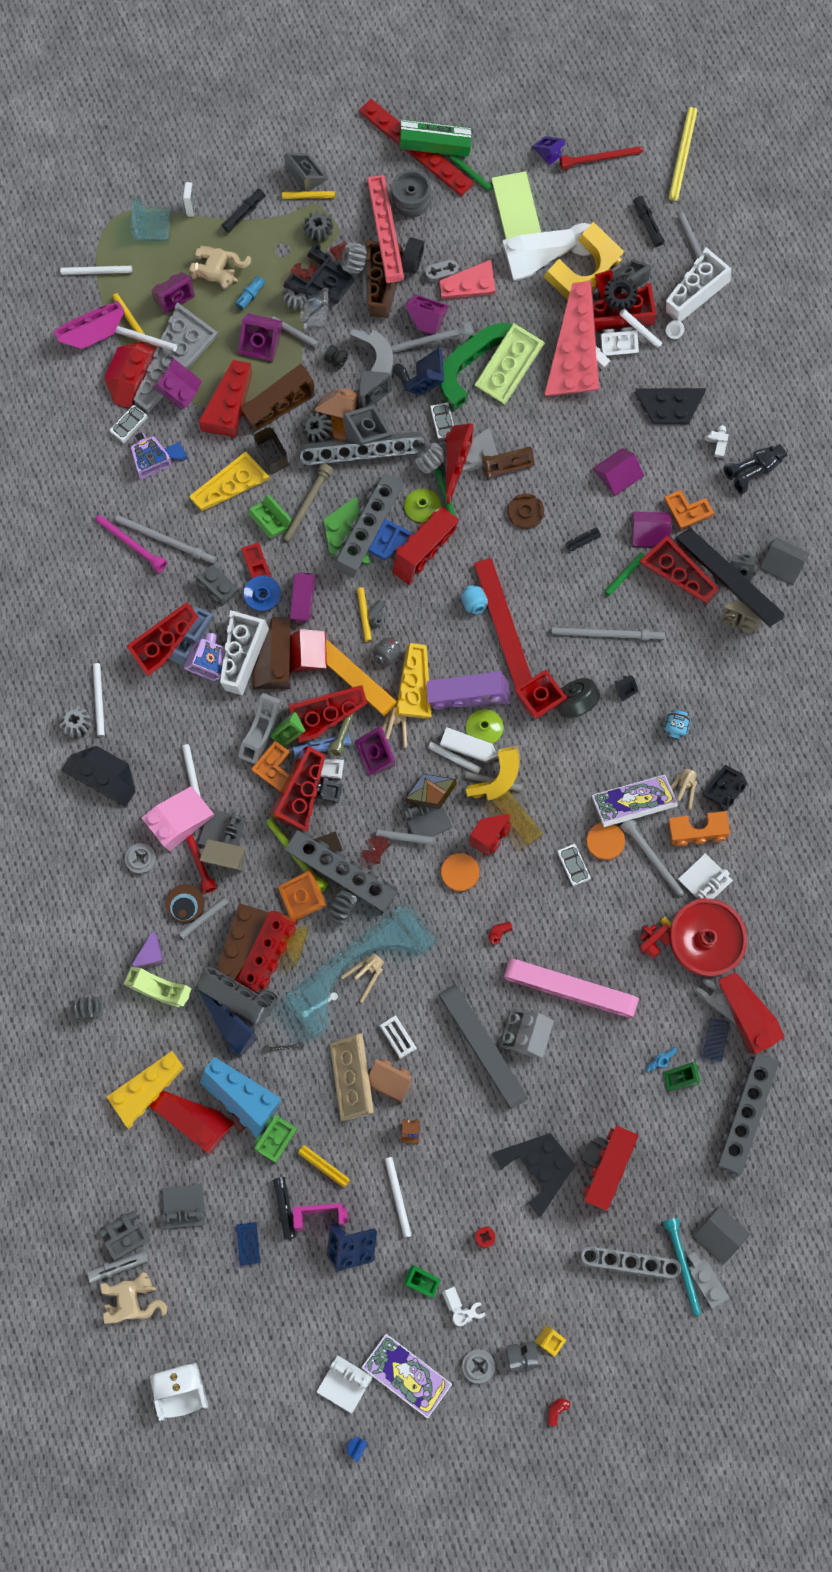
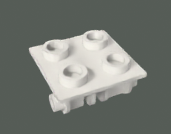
[678,853,733,899]
[317,1355,373,1413]

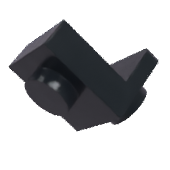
[315,777,343,803]

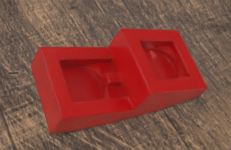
[241,542,271,578]

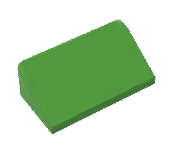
[270,712,305,747]

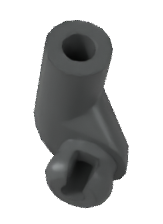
[368,600,385,627]

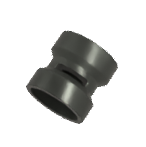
[324,344,348,369]

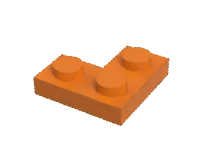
[664,490,714,531]
[251,741,290,793]

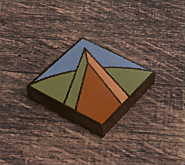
[405,774,457,810]

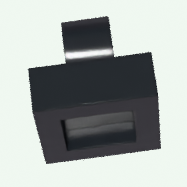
[614,675,639,701]

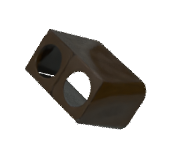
[254,427,288,474]

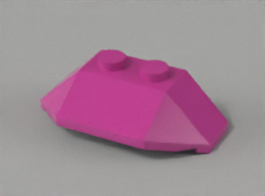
[53,301,124,349]

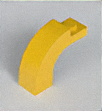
[466,746,520,801]

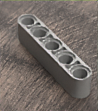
[580,1247,681,1279]

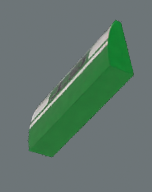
[399,119,471,157]

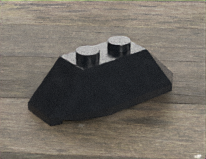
[61,746,136,808]

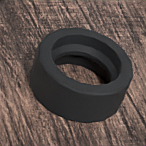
[402,237,424,274]

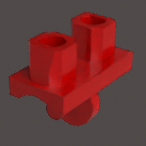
[639,924,670,959]

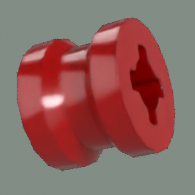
[475,1227,496,1249]

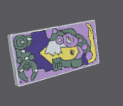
[592,775,678,827]
[362,1334,452,1418]

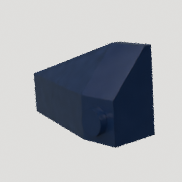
[196,986,258,1056]

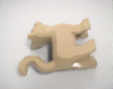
[189,246,251,289]
[101,1272,167,1324]

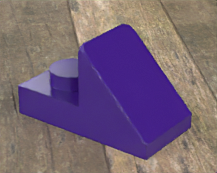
[532,136,566,165]

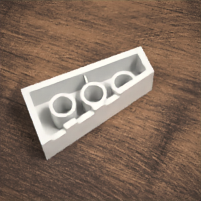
[666,247,731,322]
[220,610,269,695]

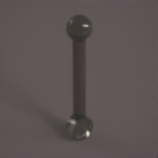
[263,1042,304,1053]

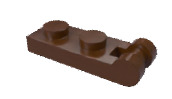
[482,446,535,477]

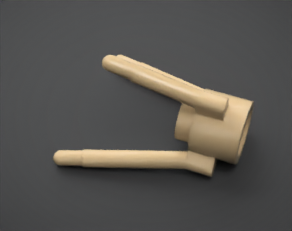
[382,705,407,748]
[670,769,697,810]
[340,953,384,1003]

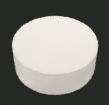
[666,320,685,339]

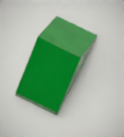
[663,1062,700,1091]
[404,1265,441,1298]

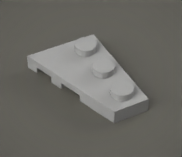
[442,428,498,473]

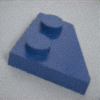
[368,519,415,560]

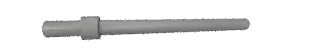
[115,515,217,564]
[552,627,665,641]

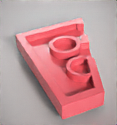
[440,260,495,300]

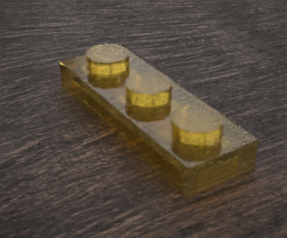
[492,790,543,846]

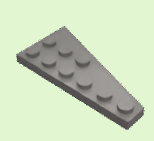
[134,302,219,413]

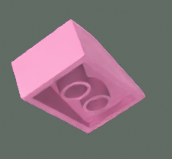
[142,786,215,851]

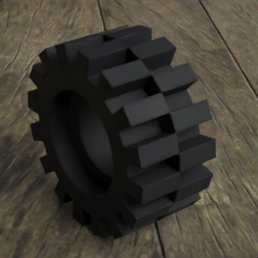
[604,276,638,312]

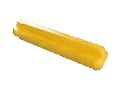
[298,1145,350,1188]

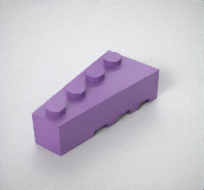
[427,671,510,710]

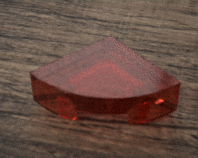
[330,241,347,260]

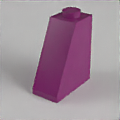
[290,572,317,624]

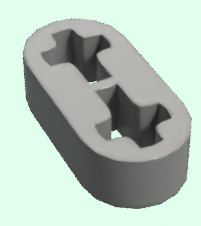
[426,260,459,283]

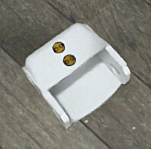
[150,1363,208,1421]

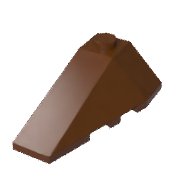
[252,617,291,689]

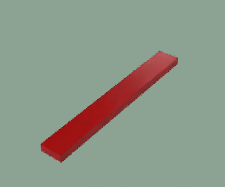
[474,558,532,700]

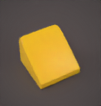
[535,1326,566,1357]

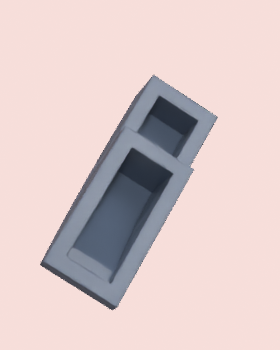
[169,607,213,666]

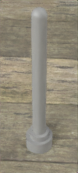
[390,321,474,353]
[620,819,684,897]

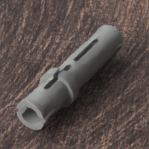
[87,1250,149,1283]

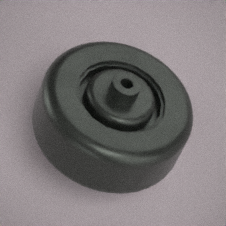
[556,678,601,718]

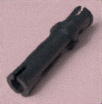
[221,188,266,233]
[633,196,665,247]
[273,1177,297,1240]

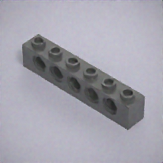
[333,472,404,578]
[285,830,397,913]
[715,1053,780,1176]

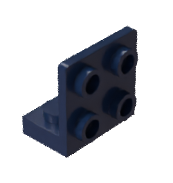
[404,348,444,396]
[327,1223,377,1271]

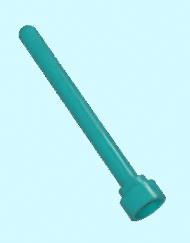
[663,1217,701,1316]

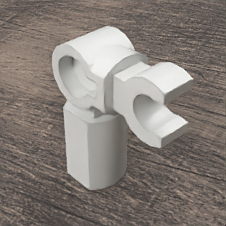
[442,1287,485,1327]

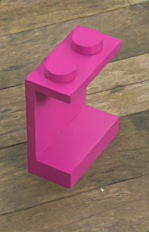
[293,1203,348,1232]

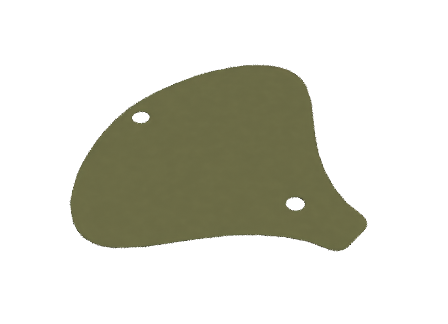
[96,204,340,408]

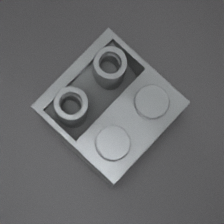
[500,1010,554,1058]

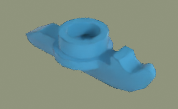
[646,1047,677,1072]

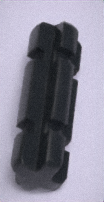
[566,527,601,552]

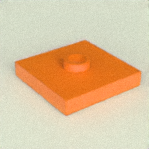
[277,870,327,921]

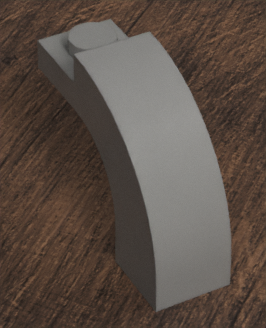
[350,328,393,378]
[238,693,281,764]

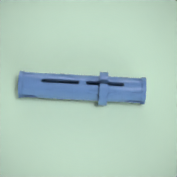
[293,733,351,759]

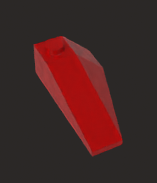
[444,423,474,504]
[126,602,198,676]
[287,685,367,742]

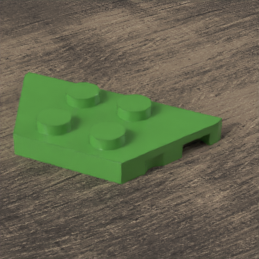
[324,497,370,565]

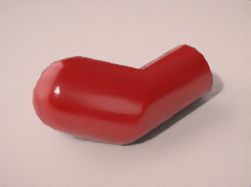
[488,921,513,945]
[547,1398,570,1426]

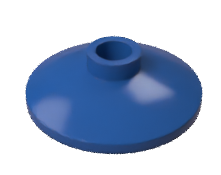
[244,576,281,611]

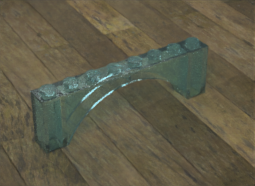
[284,904,437,1040]

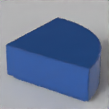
[164,442,188,461]

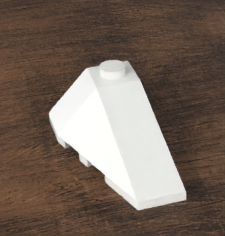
[502,229,577,281]

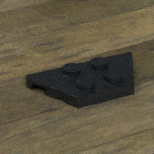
[635,388,706,424]

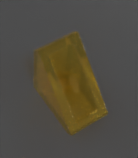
[286,925,309,967]

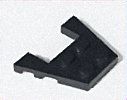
[283,243,355,304]
[491,1133,575,1218]

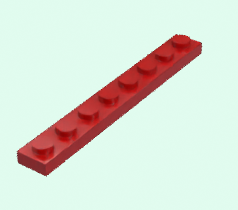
[359,99,474,197]

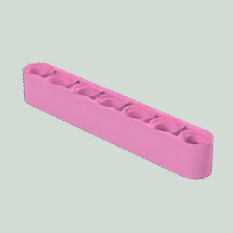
[503,959,639,1018]

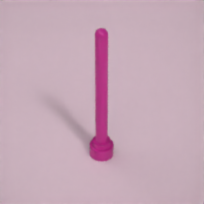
[95,515,167,573]

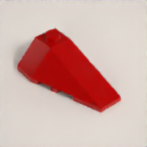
[717,972,784,1054]
[149,1090,235,1155]

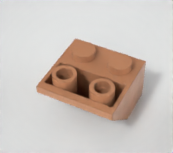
[369,1058,413,1104]

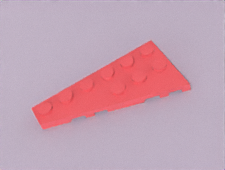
[545,281,600,397]

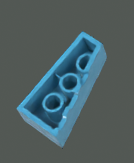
[200,1057,282,1139]

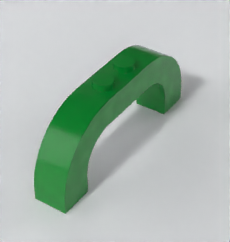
[440,323,530,412]

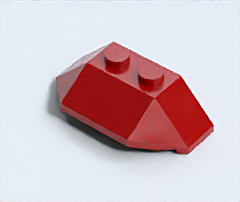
[104,341,157,409]

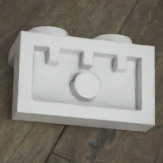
[599,327,639,356]

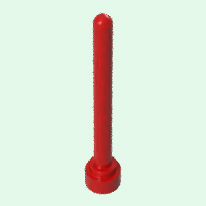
[559,146,643,170]
[186,834,217,894]

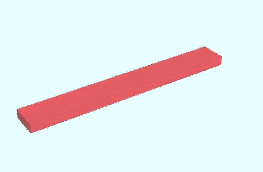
[367,175,404,283]

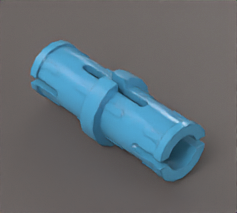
[235,276,265,310]

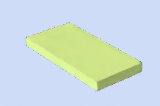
[492,171,541,239]
[475,323,545,405]

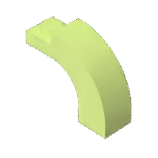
[123,966,192,1007]

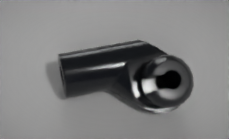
[392,364,410,387]

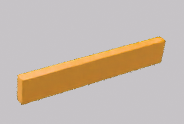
[326,639,397,717]

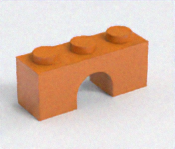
[668,811,730,847]

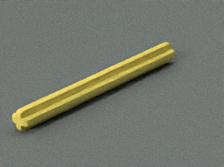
[669,107,697,201]

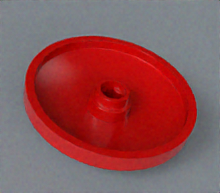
[669,898,747,977]

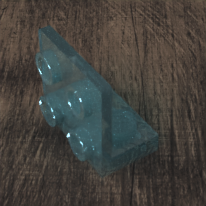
[131,198,171,241]

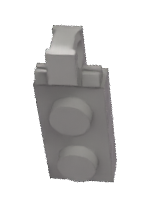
[687,1251,729,1309]

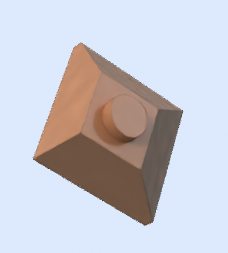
[315,388,359,418]

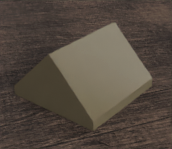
[200,839,245,872]

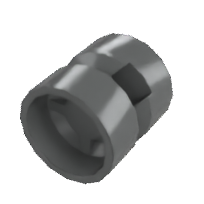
[506,1341,539,1372]

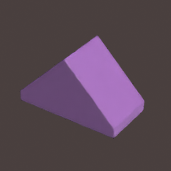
[132,932,164,969]

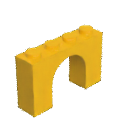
[543,222,624,300]

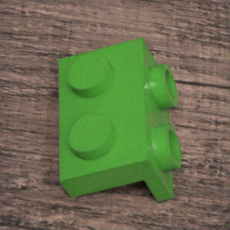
[248,494,291,539]
[254,1114,298,1163]

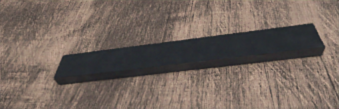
[676,528,785,627]

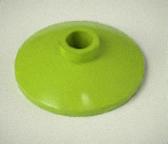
[404,489,441,523]
[466,709,504,744]

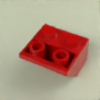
[469,814,512,857]

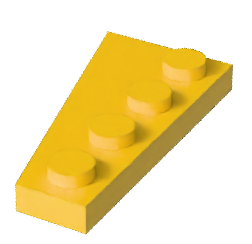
[189,451,270,512]
[395,643,432,719]
[107,1051,184,1130]

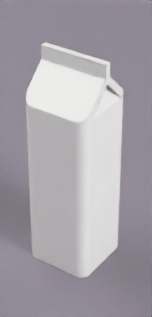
[440,727,499,763]

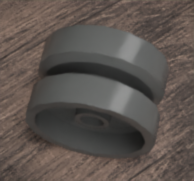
[392,169,431,217]

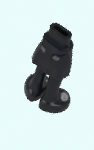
[723,444,788,494]

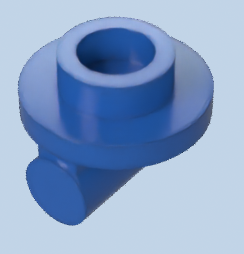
[346,1437,368,1462]

